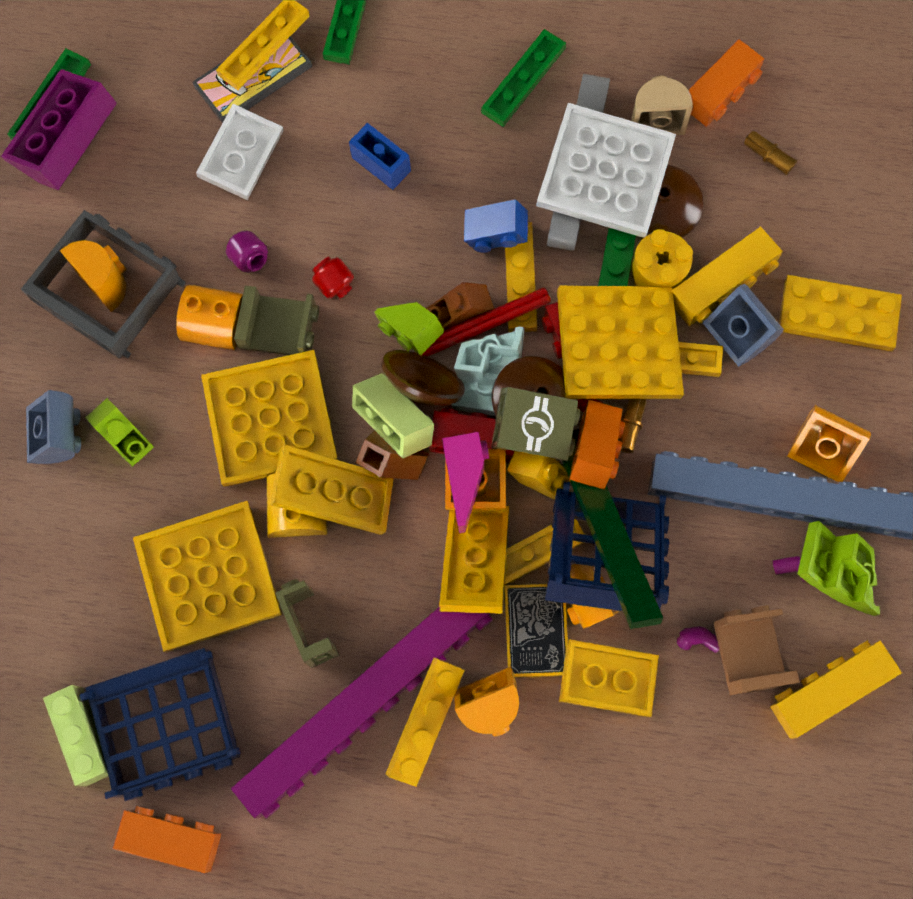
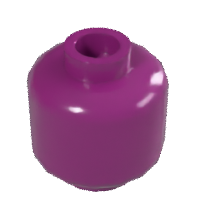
[225,230,268,273]

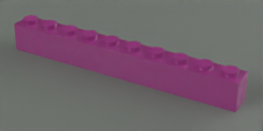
[231,607,493,819]

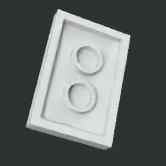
[196,104,283,200]

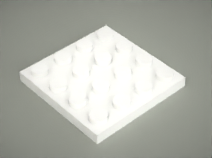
[536,103,676,238]

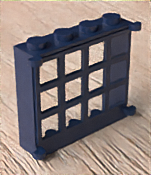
[545,481,669,611]
[79,648,241,802]

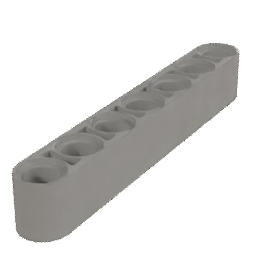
[547,73,610,251]

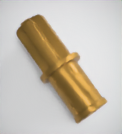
[744,131,798,176]
[618,399,647,453]

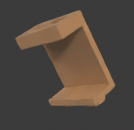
[713,605,800,696]

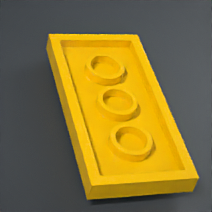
[779,275,902,352]
[270,445,394,535]
[439,506,509,614]

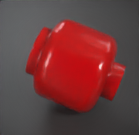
[312,256,354,299]

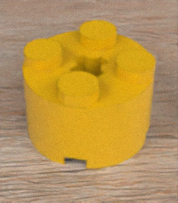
[631,229,693,289]

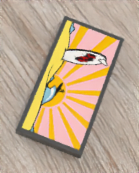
[192,36,312,123]

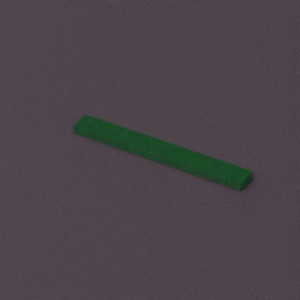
[562,429,663,629]

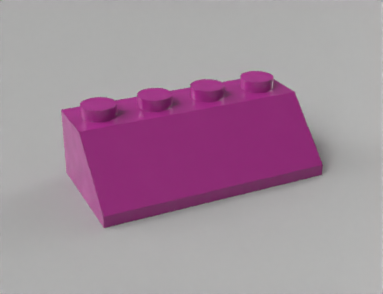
[1,69,117,190]

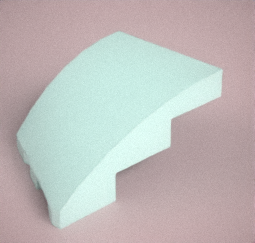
[451,326,525,416]

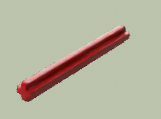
[421,287,551,357]

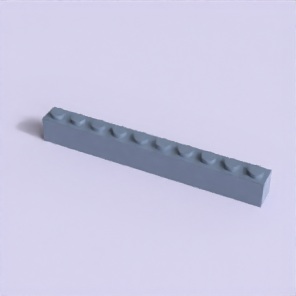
[648,451,913,540]

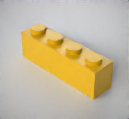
[671,226,783,327]
[770,640,902,739]

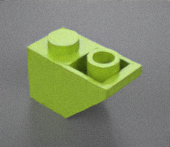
[374,302,444,356]
[85,398,154,467]

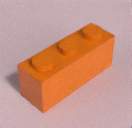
[688,39,765,127]
[569,399,625,490]
[113,805,222,873]

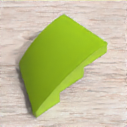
[797,521,880,616]

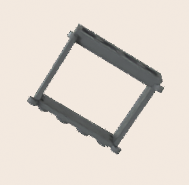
[21,210,186,359]

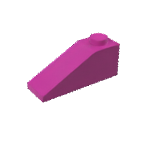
[442,432,489,534]

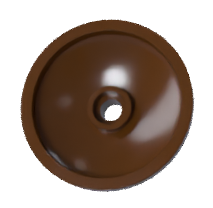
[641,164,704,238]
[381,350,465,405]
[492,356,578,415]

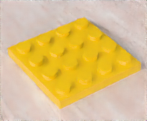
[557,285,684,399]
[201,350,338,487]
[133,501,282,653]

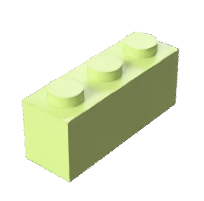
[352,373,434,458]
[43,685,108,786]

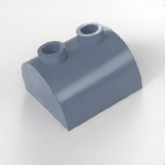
[702,284,784,367]
[26,390,81,464]

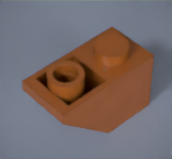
[426,282,494,331]
[355,430,430,480]

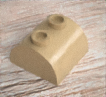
[631,76,693,135]

